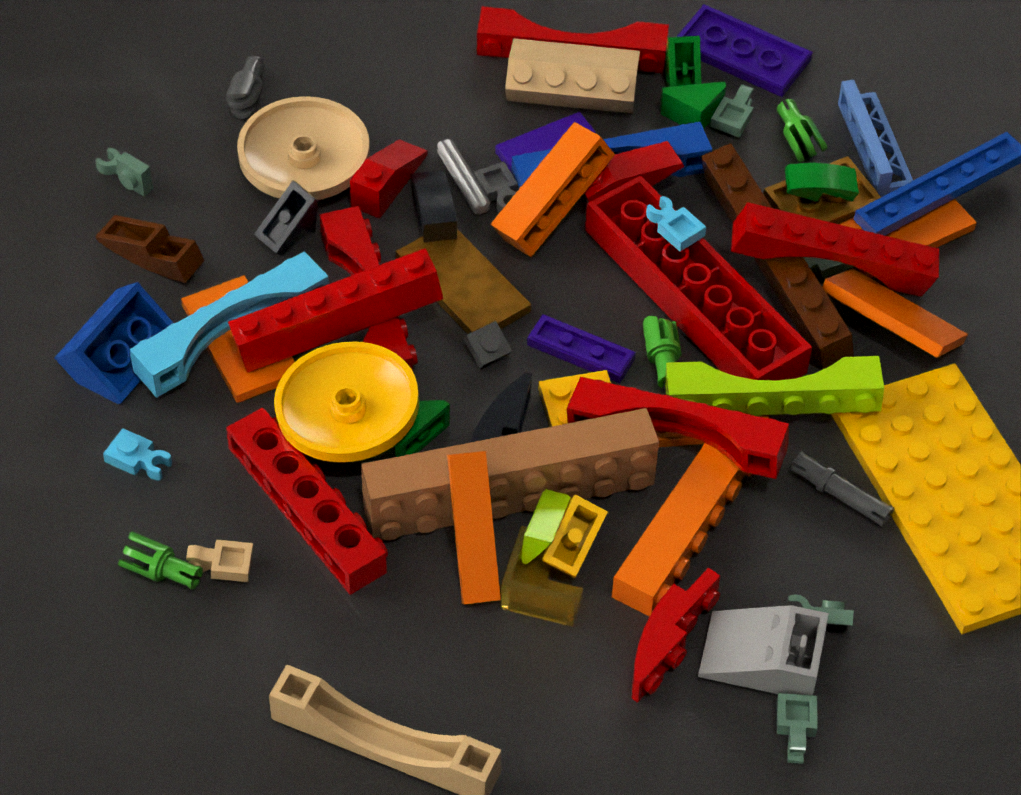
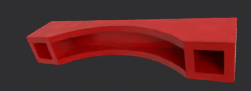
[477,6,669,74]
[731,202,939,297]
[320,206,418,371]
[567,376,789,479]

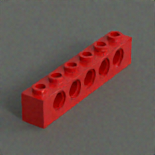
[226,407,388,595]

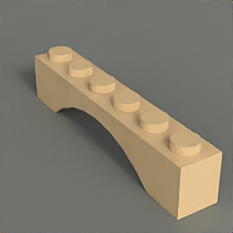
[269,665,501,795]

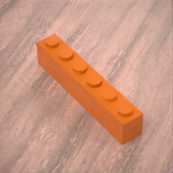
[612,443,752,617]

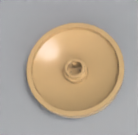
[237,96,370,200]

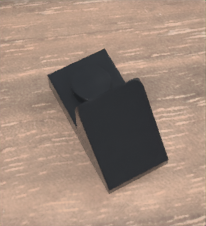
[254,180,318,256]

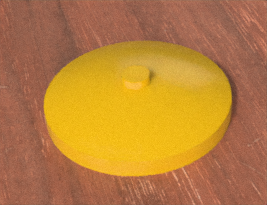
[274,341,419,462]

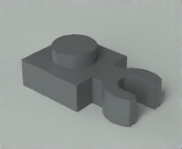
[474,161,518,213]

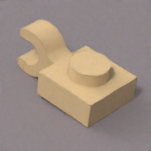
[186,539,253,582]

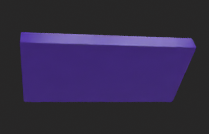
[676,4,813,97]

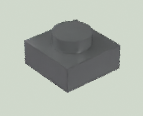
[463,321,512,369]

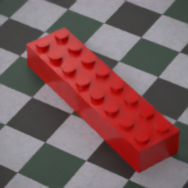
[585,175,812,381]

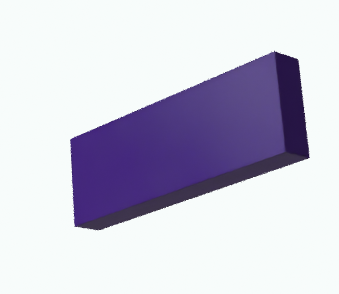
[495,112,596,172]
[527,314,636,384]

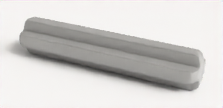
[437,139,490,215]

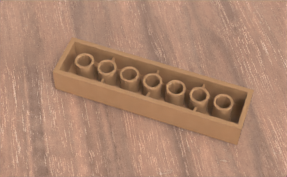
[361,408,659,540]

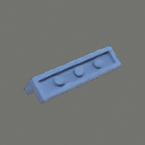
[838,80,913,196]

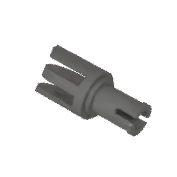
[226,56,265,119]

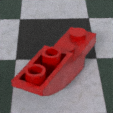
[632,568,721,703]

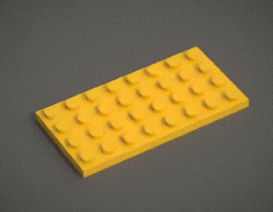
[831,363,1021,634]

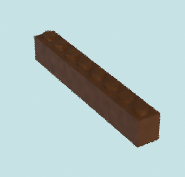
[701,143,854,370]

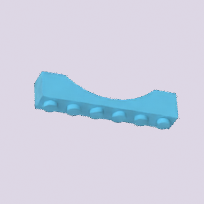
[129,251,329,398]

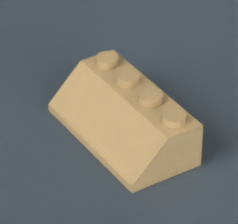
[505,38,640,114]

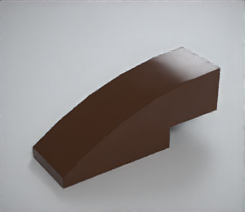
[95,215,205,283]

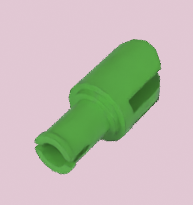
[777,99,827,162]
[642,316,682,389]
[118,531,203,590]

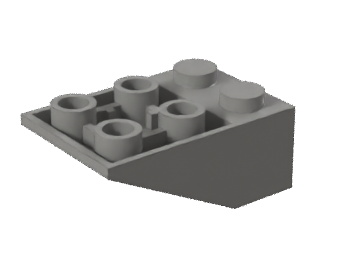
[698,605,829,695]

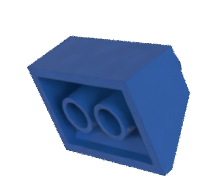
[54,282,174,404]

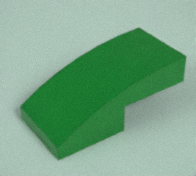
[785,163,859,202]

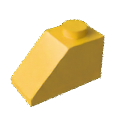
[541,494,608,578]

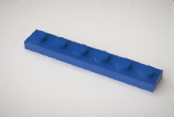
[854,132,1021,235]

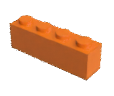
[490,122,615,257]

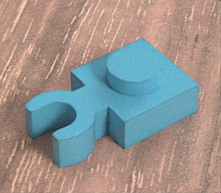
[646,196,706,252]
[103,428,172,481]

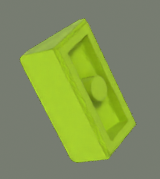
[521,489,570,564]

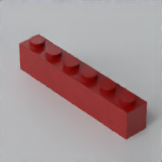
[228,248,444,373]

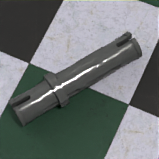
[790,451,895,527]

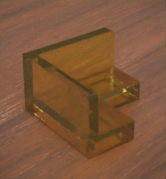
[501,526,583,627]

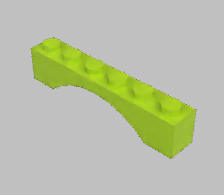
[665,356,884,416]

